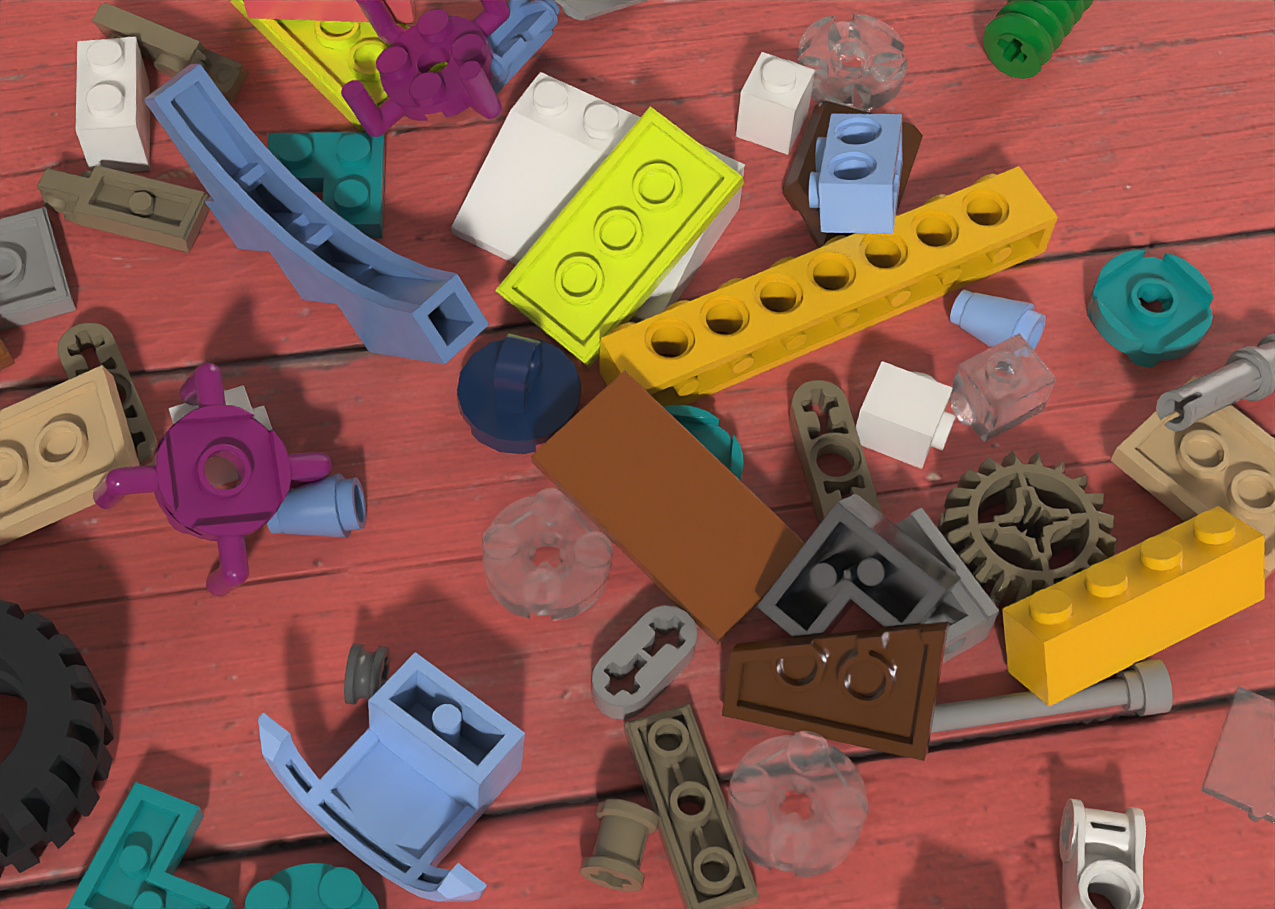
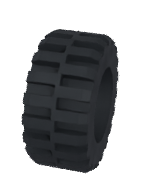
[0,600,114,878]

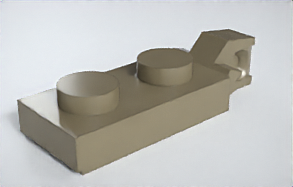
[92,2,249,102]
[37,165,210,253]

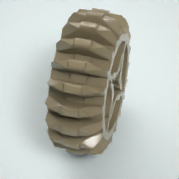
[938,451,1117,608]

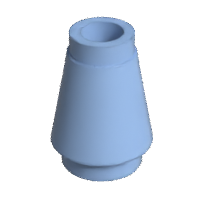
[950,289,1046,360]

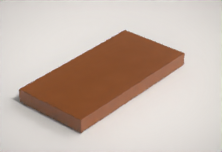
[531,370,805,644]

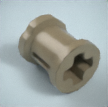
[580,799,660,892]

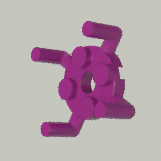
[341,0,510,137]
[93,362,332,596]

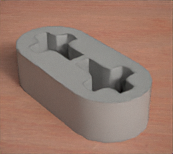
[591,605,698,720]

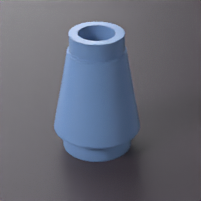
[267,473,366,538]

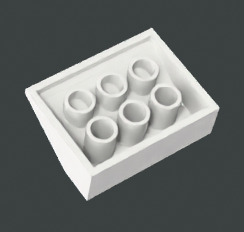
[451,72,745,323]

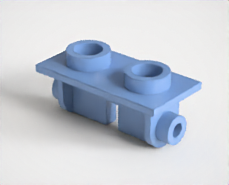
[487,0,560,94]

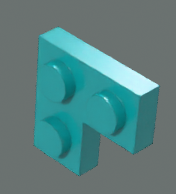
[267,132,386,238]
[66,782,235,909]

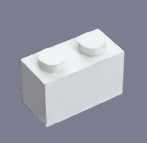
[76,37,150,173]

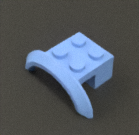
[258,652,525,902]

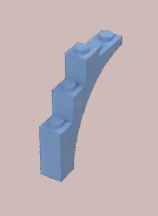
[143,63,489,364]

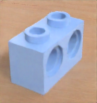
[809,114,903,234]

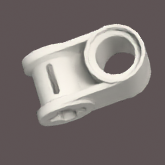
[1059,798,1146,909]

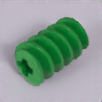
[983,0,1093,79]

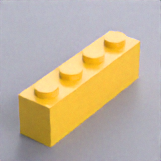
[1002,506,1265,707]

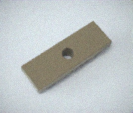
[624,704,759,909]

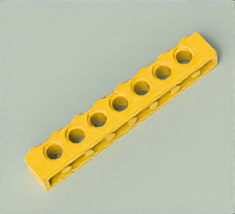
[599,166,1058,406]

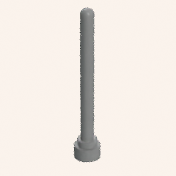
[931,659,1173,733]

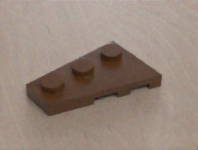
[722,621,949,761]

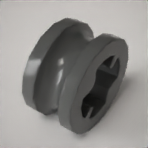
[344,643,390,704]

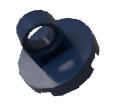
[457,333,581,454]

